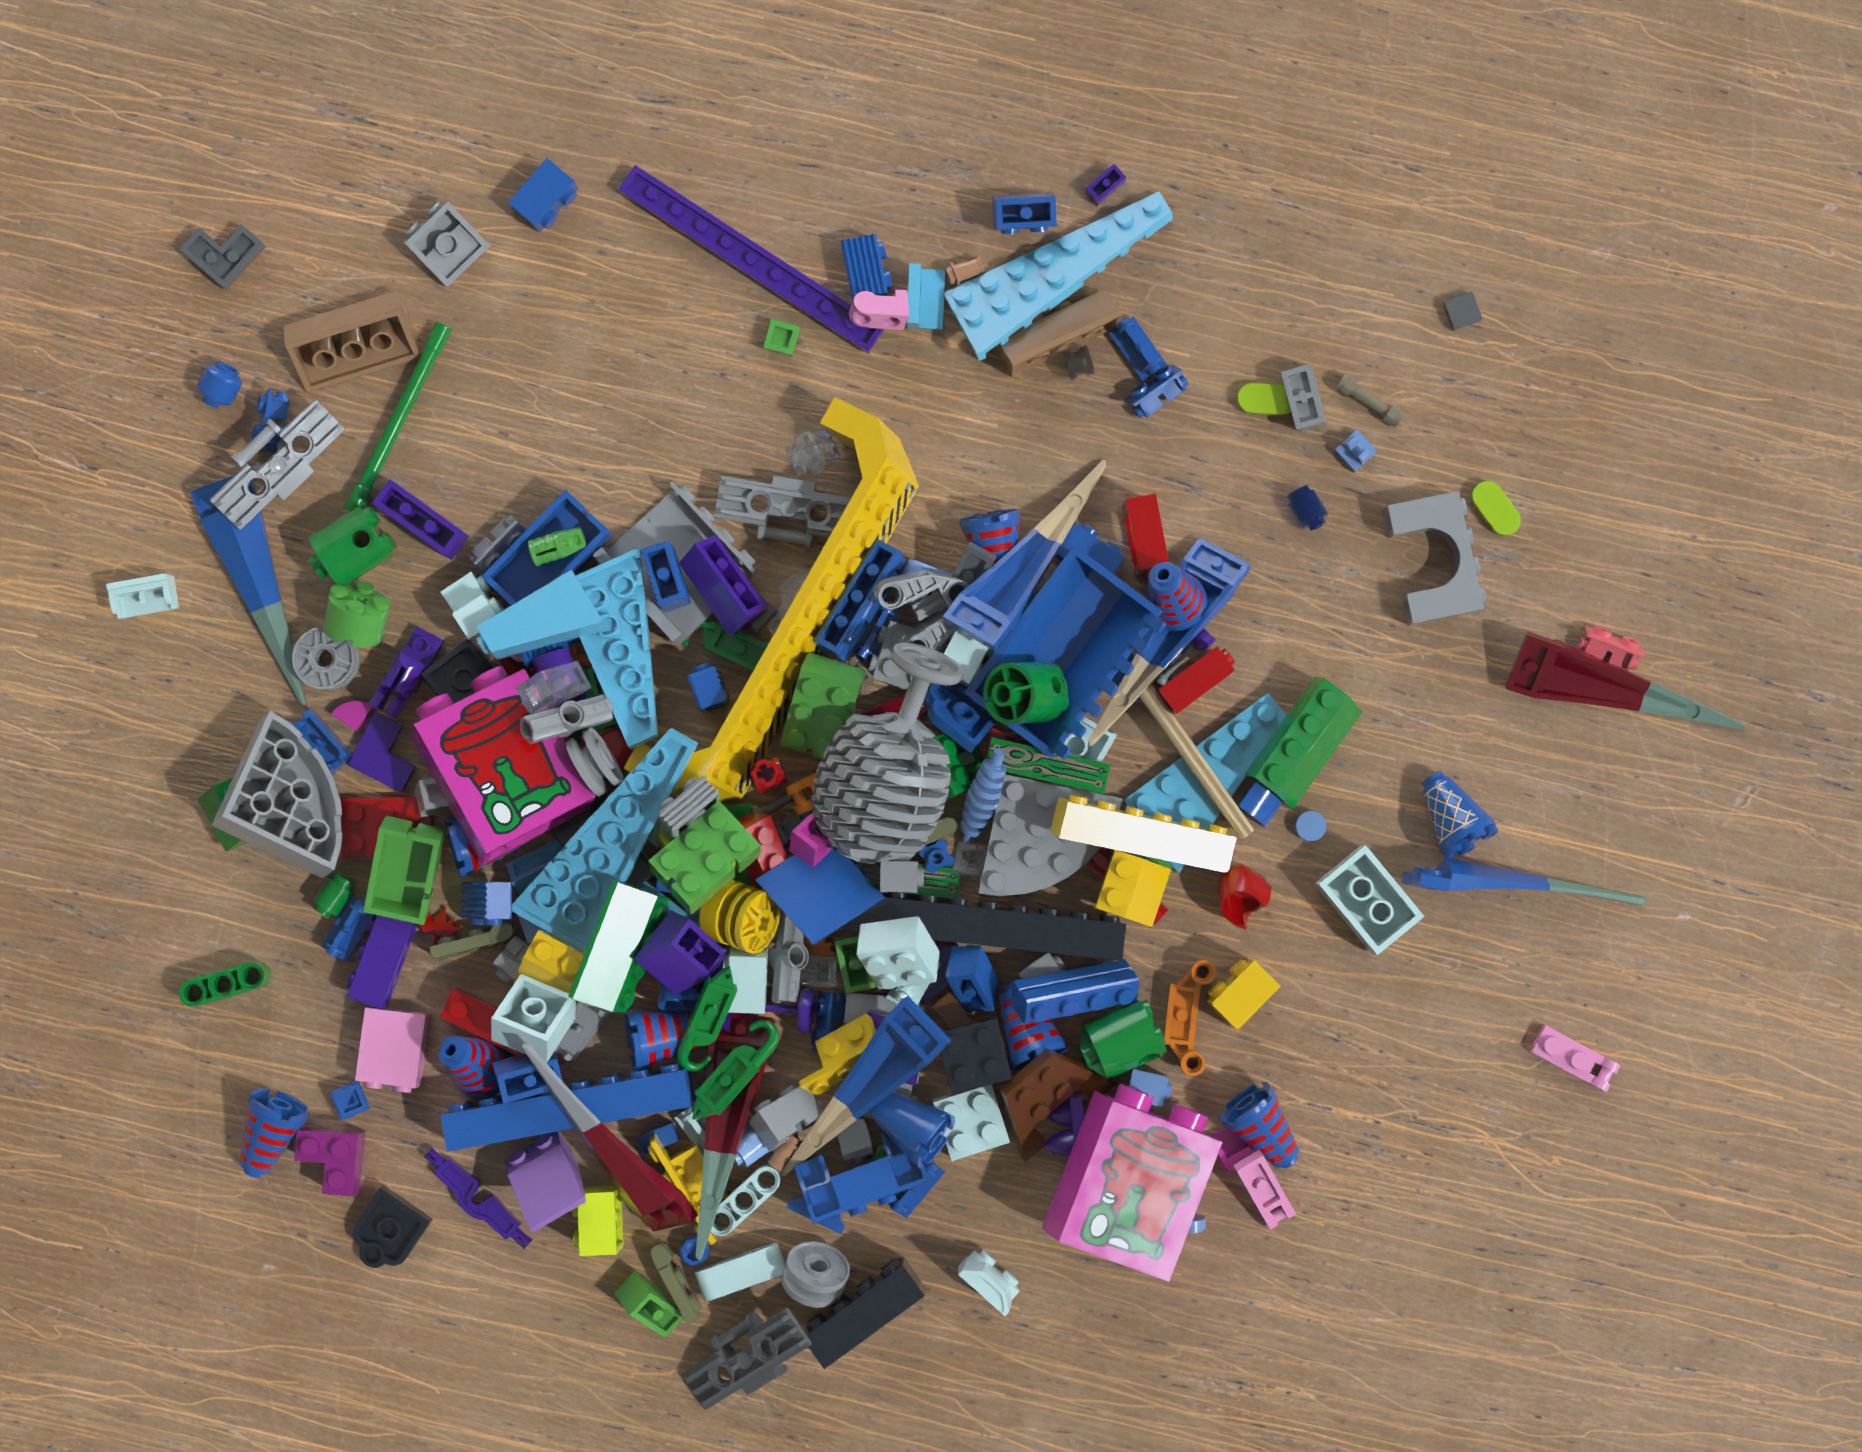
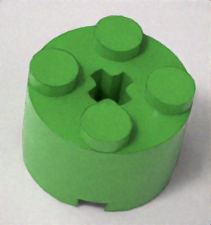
[323,582,390,647]

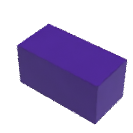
[1085,164,1127,206]

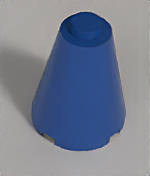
[868,1092,955,1168]

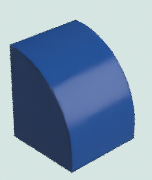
[1237,781,1283,827]

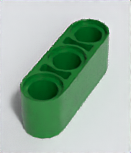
[179,961,272,1007]

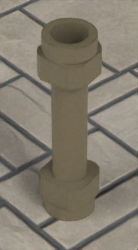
[1336,373,1405,428]

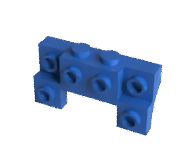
[794,1133,929,1224]

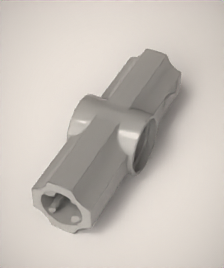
[520,694,613,744]
[768,910,809,1004]

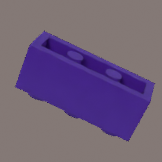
[372,479,469,560]
[679,535,768,635]
[346,915,418,1009]

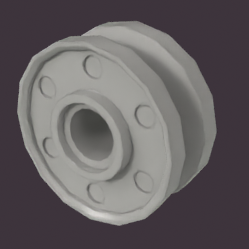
[292,627,361,691]
[566,727,624,796]
[782,1241,850,1308]

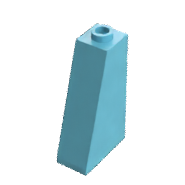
[476,570,607,659]

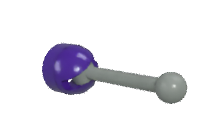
[1155,628,1216,686]

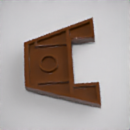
[1000,1048,1117,1162]

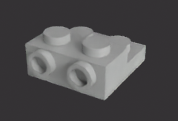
[403,201,490,287]
[868,621,946,691]

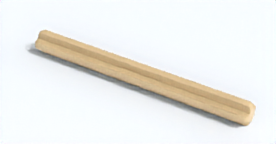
[1139,685,1254,839]

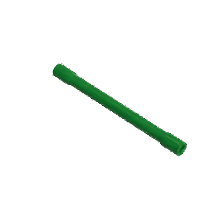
[343,321,452,512]

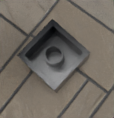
[941,1017,1012,1094]

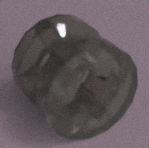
[1063,345,1094,380]

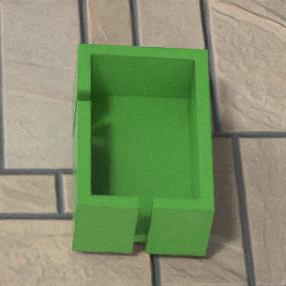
[780,652,867,758]
[648,801,761,915]
[363,816,446,925]

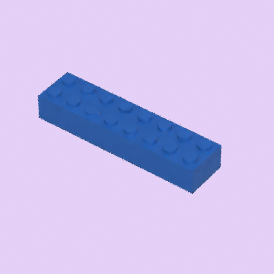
[440,1062,696,1152]

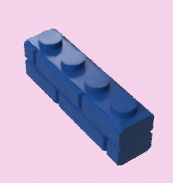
[813,539,906,663]
[1011,959,1139,1024]

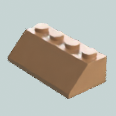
[996,288,1123,377]
[284,290,421,393]

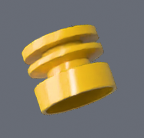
[699,880,780,954]

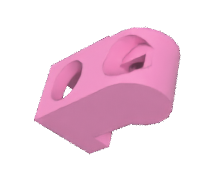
[849,290,909,330]

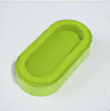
[1237,383,1291,416]
[1471,481,1521,536]

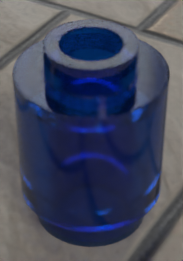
[1287,485,1329,532]

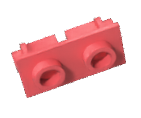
[1578,625,1645,671]

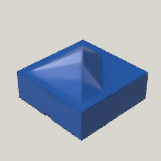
[330,1081,370,1121]

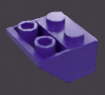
[634,910,728,995]

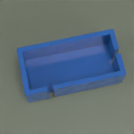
[481,490,614,606]

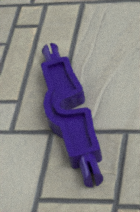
[424,1147,533,1249]

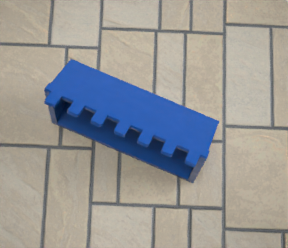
[964,545,1166,759]

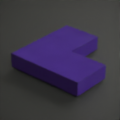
[348,712,417,793]

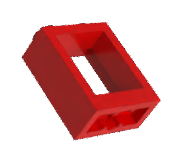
[1122,493,1169,581]
[1157,646,1235,716]

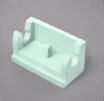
[106,573,179,619]

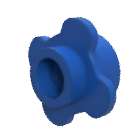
[919,839,954,873]

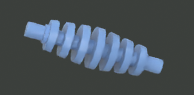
[960,748,1006,847]

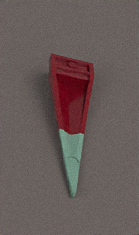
[1505,631,1745,730]
[695,1012,775,1261]

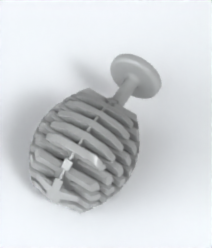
[812,643,964,864]

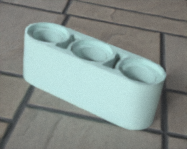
[711,1164,782,1236]
[694,1242,786,1301]

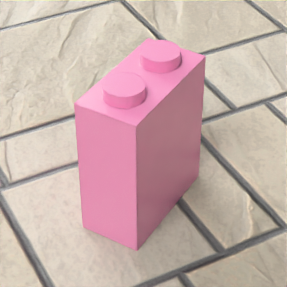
[355,1006,431,1093]

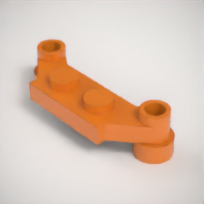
[1163,960,1216,1076]

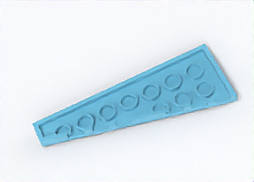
[944,192,1173,361]
[512,728,698,953]

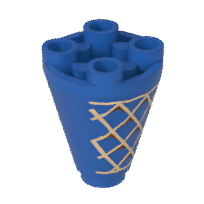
[1422,771,1499,858]

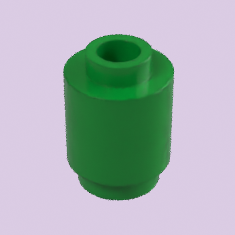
[312,871,356,918]

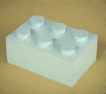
[1314,845,1425,955]

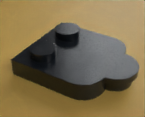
[353,1185,433,1268]

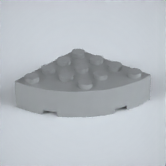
[212,711,342,878]
[978,774,1122,896]

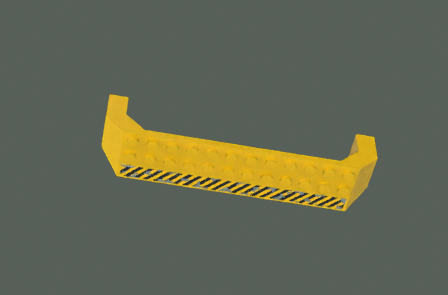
[624,397,919,802]

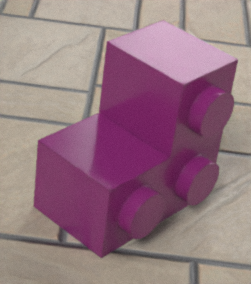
[294,1127,365,1196]

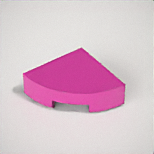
[331,701,375,731]

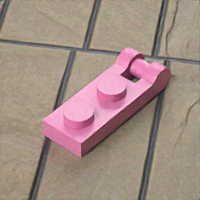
[1529,1025,1620,1093]
[1233,1150,1296,1230]

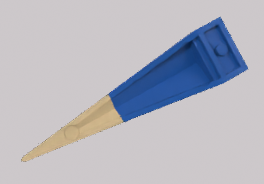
[943,460,1106,651]
[1089,537,1250,746]
[781,996,951,1176]

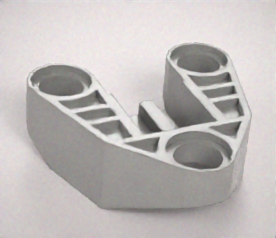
[875,570,969,650]

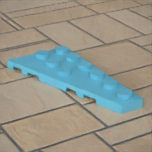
[576,547,658,749]
[1123,693,1286,873]

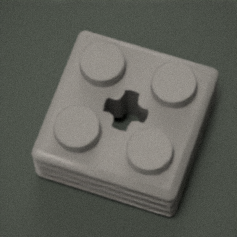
[658,776,719,842]

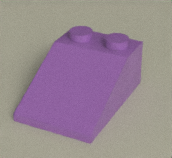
[505,1131,586,1233]

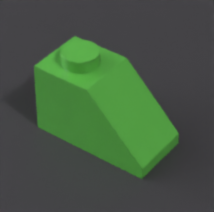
[834,934,876,993]
[614,1271,684,1338]

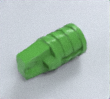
[528,527,586,567]

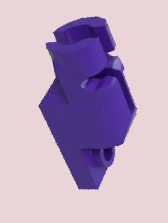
[369,626,445,719]

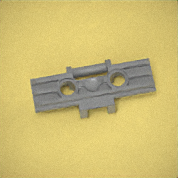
[210,399,345,530]
[714,475,851,549]

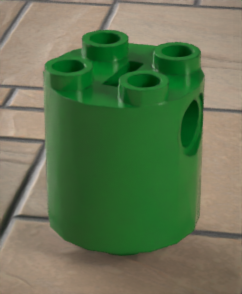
[308,505,397,586]
[983,662,1069,725]
[1079,999,1167,1080]

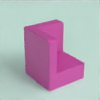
[789,814,833,868]
[1211,1127,1253,1172]

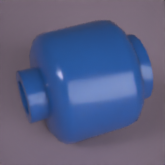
[197,361,242,408]

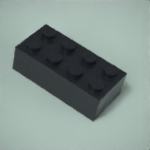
[805,1257,925,1369]

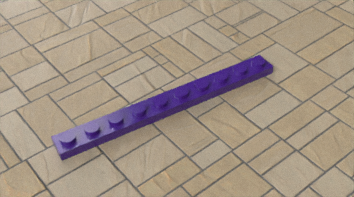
[618,165,885,354]

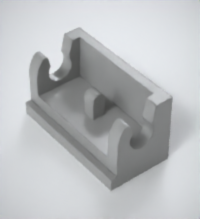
[1281,364,1328,432]
[555,1001,611,1062]

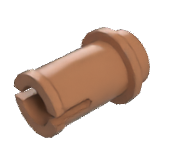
[944,256,985,286]
[765,1134,802,1172]

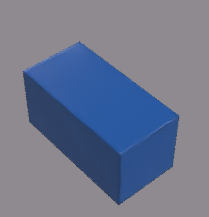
[636,1122,680,1155]

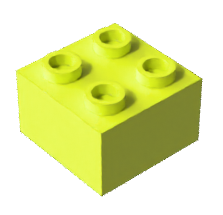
[572,1185,624,1256]

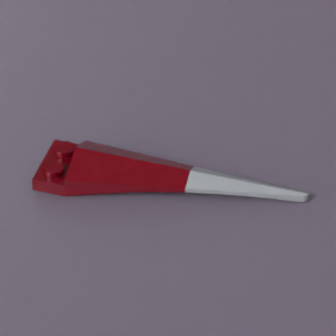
[522,1041,698,1232]

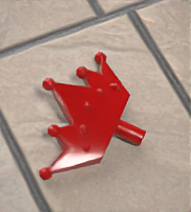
[419,906,463,945]

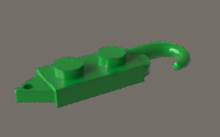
[681,618,768,671]
[677,965,738,1071]
[692,1020,779,1120]

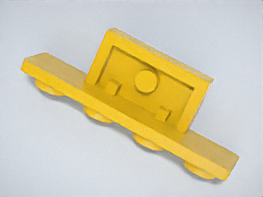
[799,1013,876,1095]
[647,1133,728,1245]

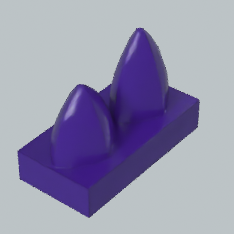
[1043,1095,1084,1157]

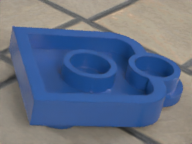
[924,683,996,753]

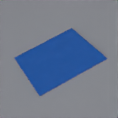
[755,836,885,945]

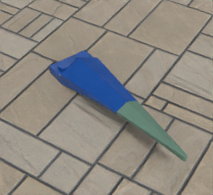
[190,474,306,705]
[1401,857,1646,906]

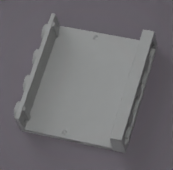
[593,481,757,646]

